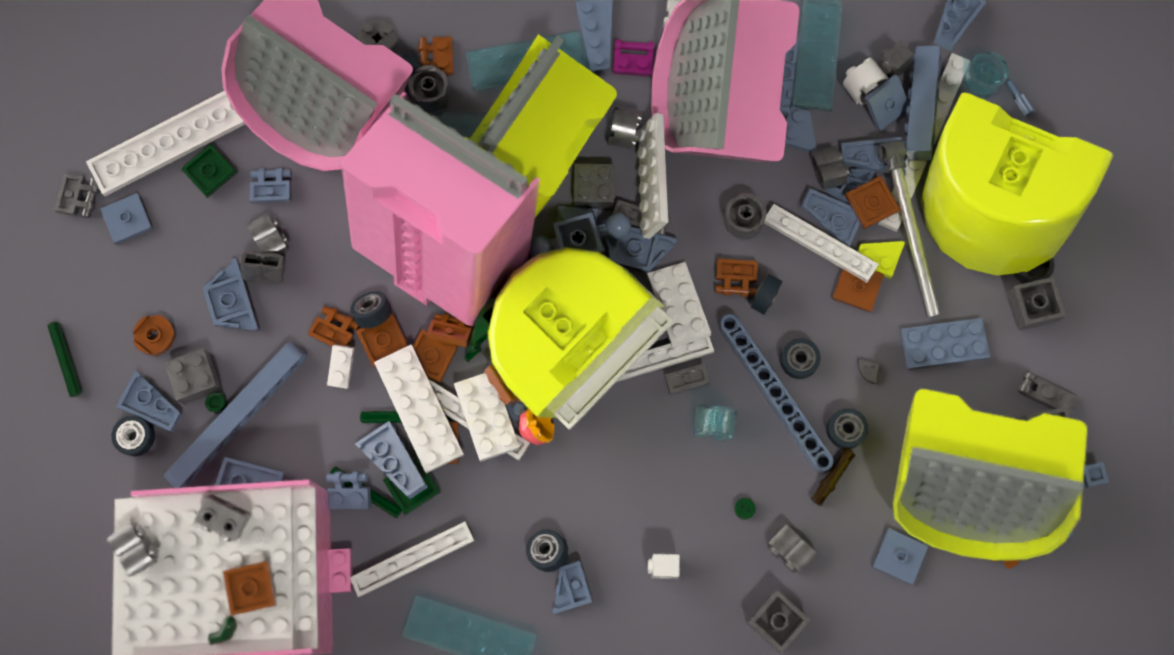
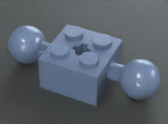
[529,212,631,257]

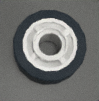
[111,416,155,457]

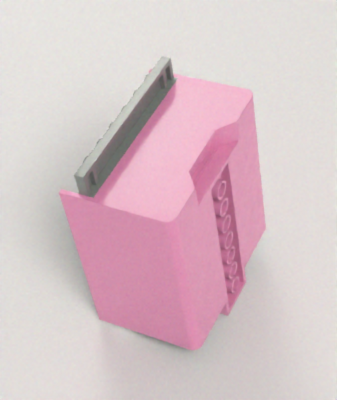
[341,92,540,326]

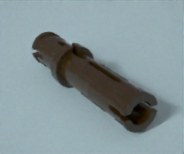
[810,448,856,507]

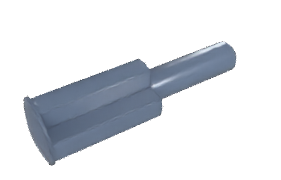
[1007,80,1035,117]

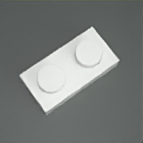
[327,344,354,389]

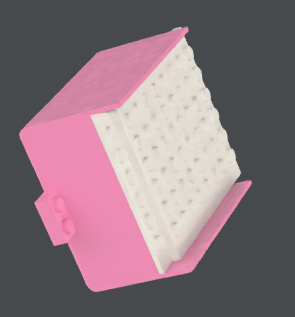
[112,480,353,655]

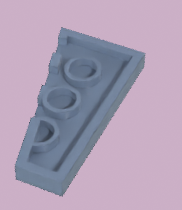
[575,0,613,74]
[934,0,986,52]
[780,38,799,116]
[355,421,428,499]

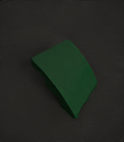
[464,296,495,363]

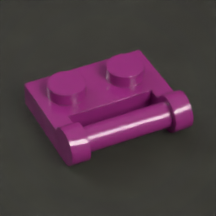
[613,39,654,77]

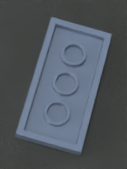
[900,318,990,370]

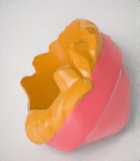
[519,408,555,445]

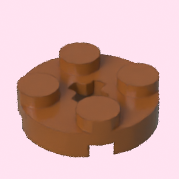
[133,315,176,356]

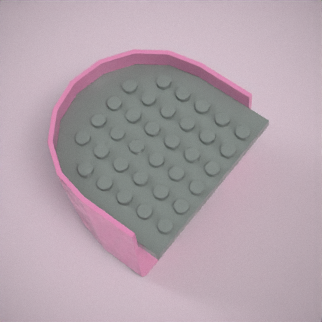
[221,0,413,171]
[651,0,799,162]

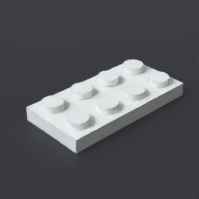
[647,262,711,347]
[454,373,520,462]

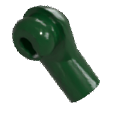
[208,616,237,645]

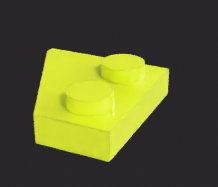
[857,241,905,279]

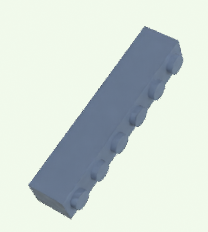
[903,46,942,160]

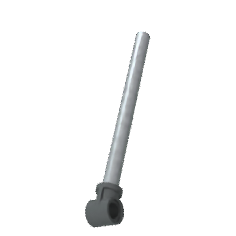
[878,140,940,317]

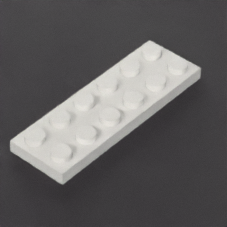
[637,113,668,239]
[374,345,464,474]

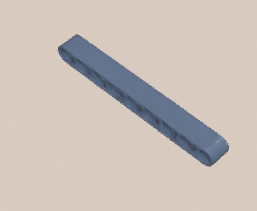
[719,314,833,473]
[164,342,307,488]

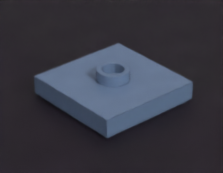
[864,75,909,131]
[100,193,153,245]
[872,528,928,585]

